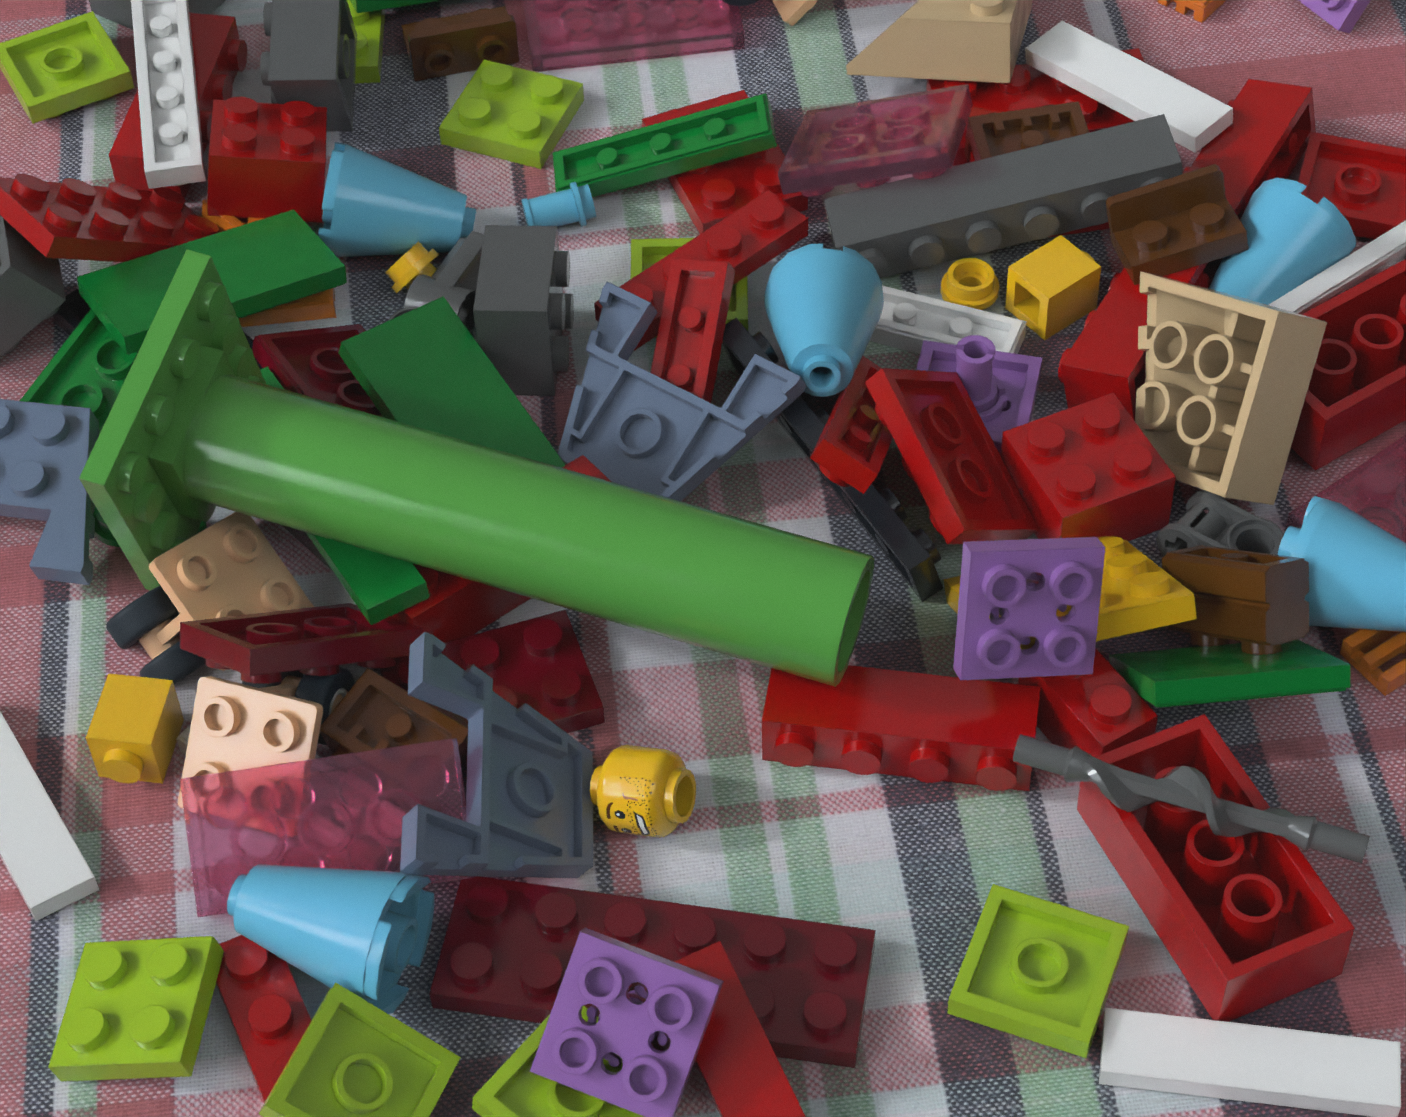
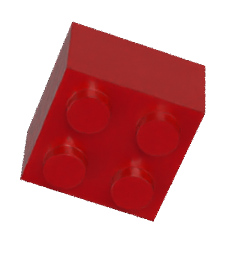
[207,97,327,223]
[1001,393,1176,541]

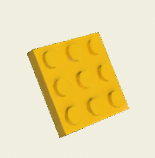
[943,536,1197,650]

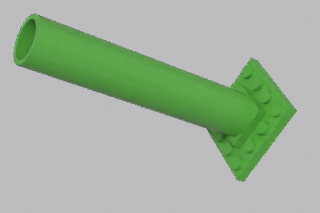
[79,249,874,687]

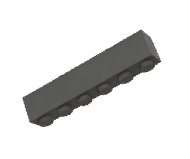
[824,114,1183,278]

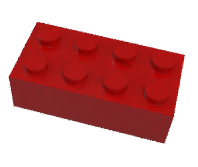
[1291,259,1406,471]
[1077,714,1355,1022]

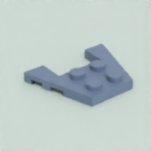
[558,281,807,501]
[0,399,99,585]
[400,632,593,878]

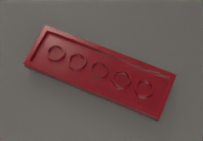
[429,876,876,1068]

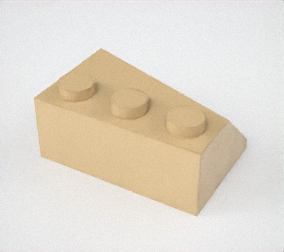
[846,0,1032,83]
[1135,271,1327,505]

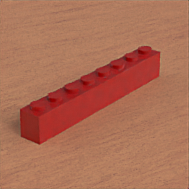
[1058,79,1316,421]

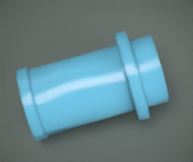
[521,182,596,227]

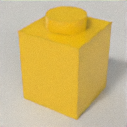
[1005,235,1102,340]
[86,673,184,784]

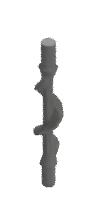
[1013,734,1370,864]

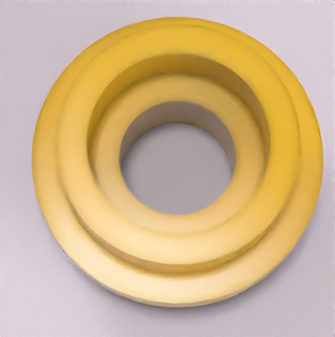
[385,241,439,294]
[941,258,1000,310]

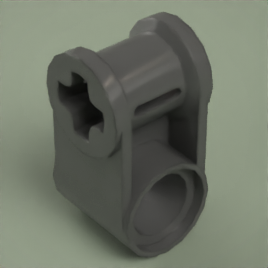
[1156,490,1284,557]

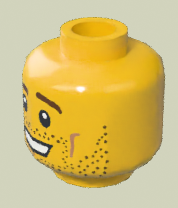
[590,745,696,838]

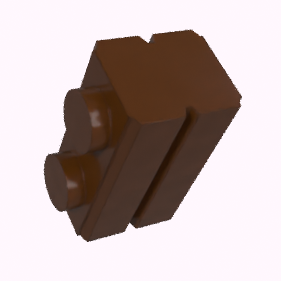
[1162,545,1309,655]

